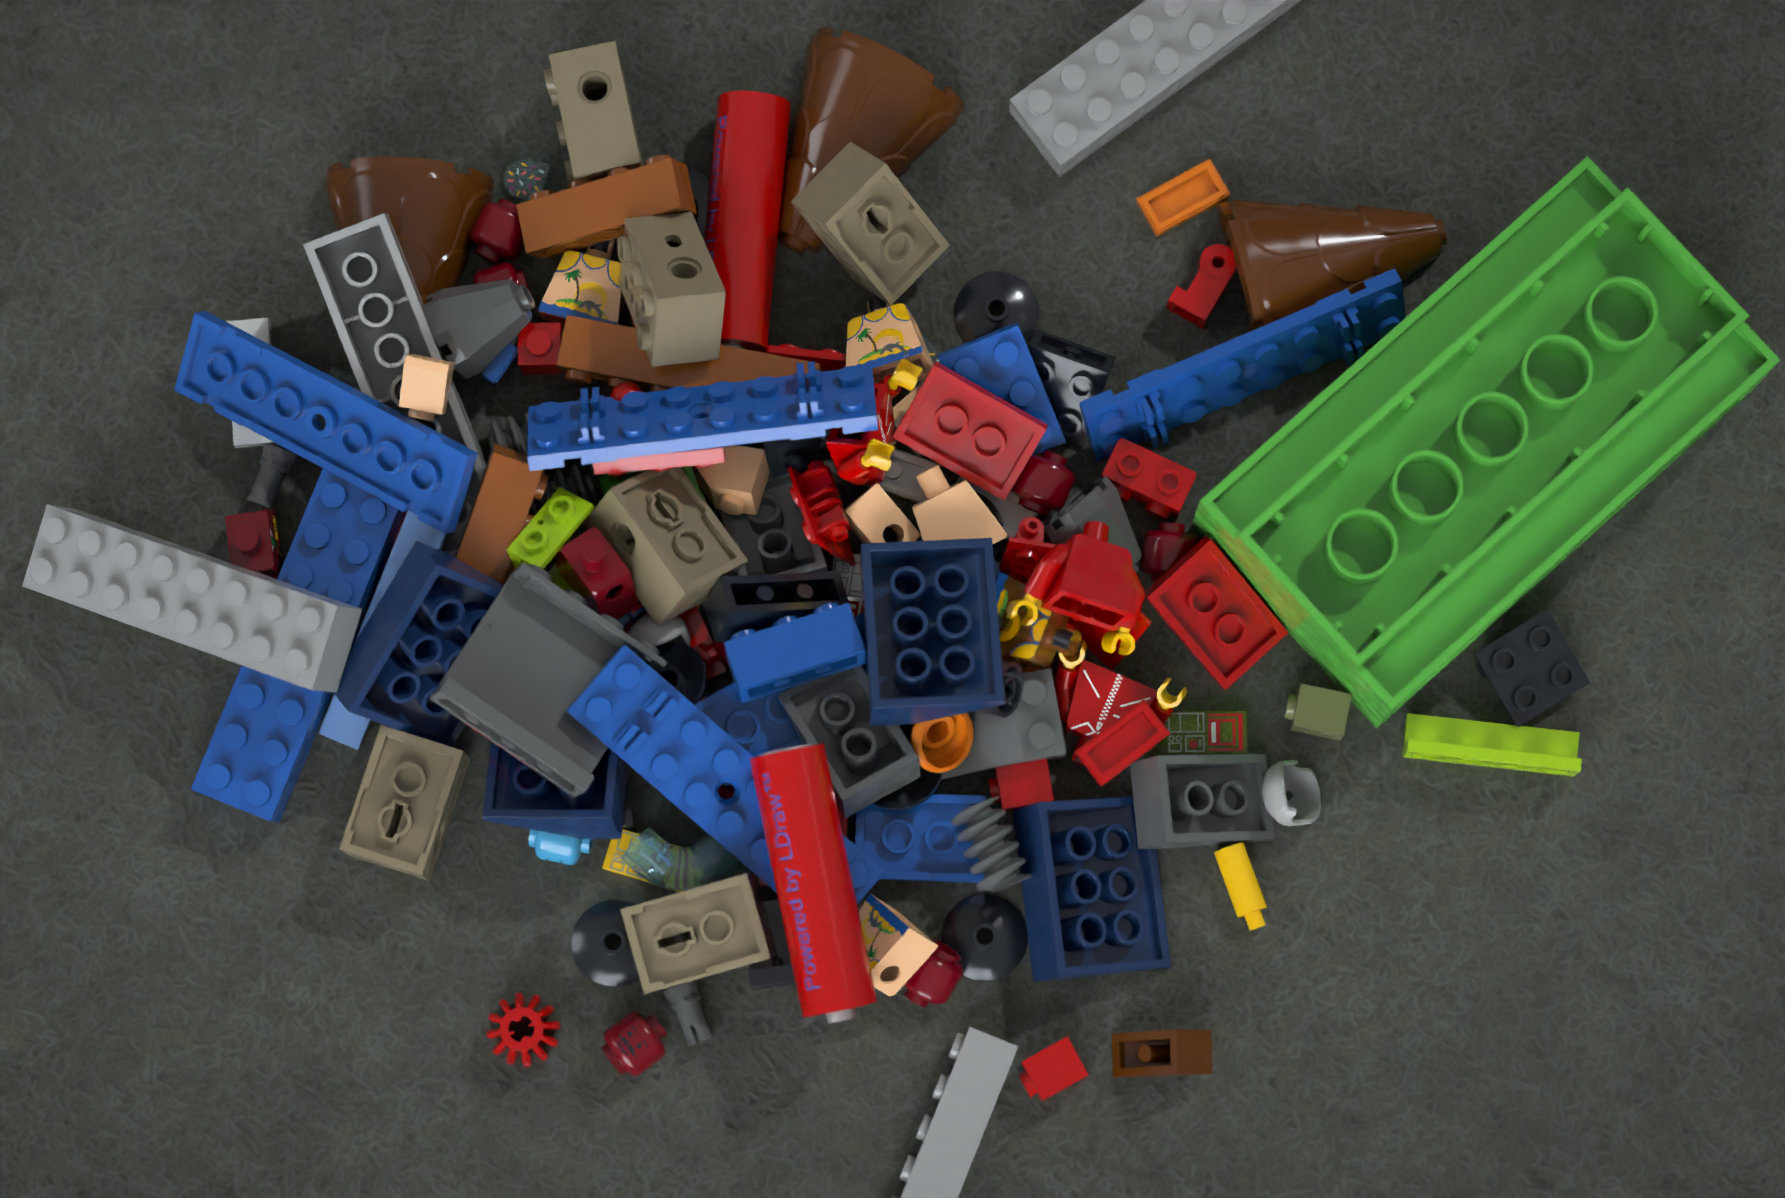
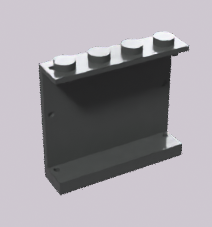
[429,563,667,797]

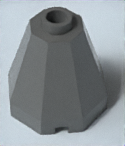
[423,279,535,379]
[1042,476,1142,572]

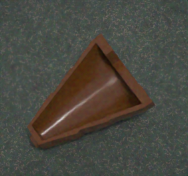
[778,27,964,255]
[326,156,494,304]
[1216,199,1447,332]

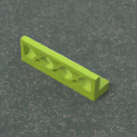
[1402,713,1582,777]

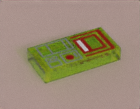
[1160,711,1247,755]

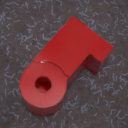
[1166,244,1236,329]

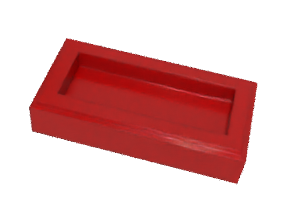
[1075,699,1170,787]

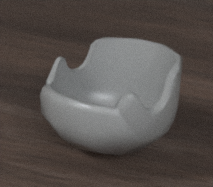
[627,613,691,647]
[1261,760,1321,826]

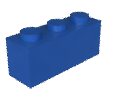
[724,602,866,703]

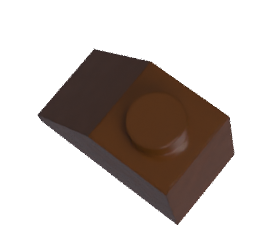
[1112,1029,1213,1077]

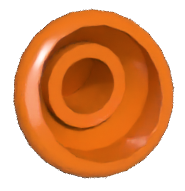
[905,713,974,773]

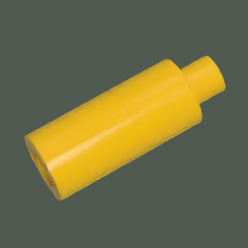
[1214,842,1267,931]

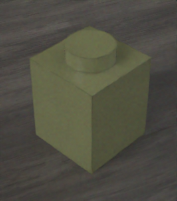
[1284,684,1352,741]

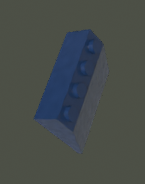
[860,538,1005,726]
[333,541,504,747]
[482,742,629,839]
[1013,797,1171,982]

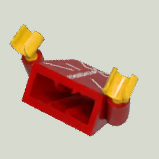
[826,359,923,486]
[1007,521,1145,655]
[1054,641,1187,767]

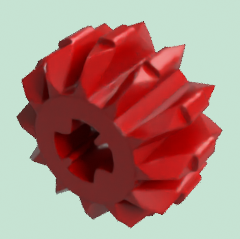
[486,993,561,1067]

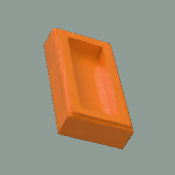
[1136,159,1231,237]

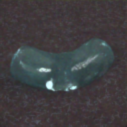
[622,828,739,891]

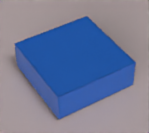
[480,343,518,386]

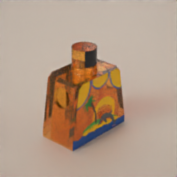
[995,572,1081,668]

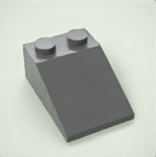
[719,469,828,576]
[778,666,921,819]
[941,668,1066,780]
[1130,754,1275,849]

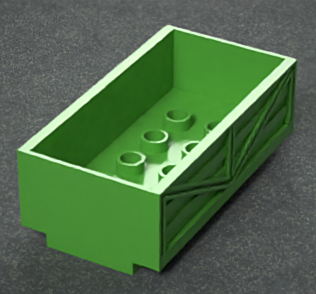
[1191,156,1780,729]

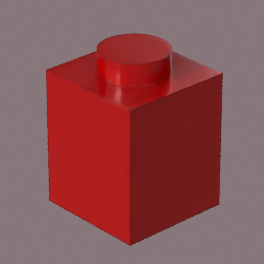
[518,322,565,375]
[988,759,1054,813]
[1018,1036,1088,1101]

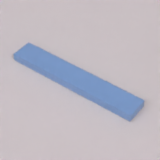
[319,510,447,750]

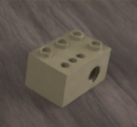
[544,41,643,183]
[791,142,950,305]
[617,212,726,367]
[583,467,748,626]
[339,725,471,881]
[620,872,778,994]

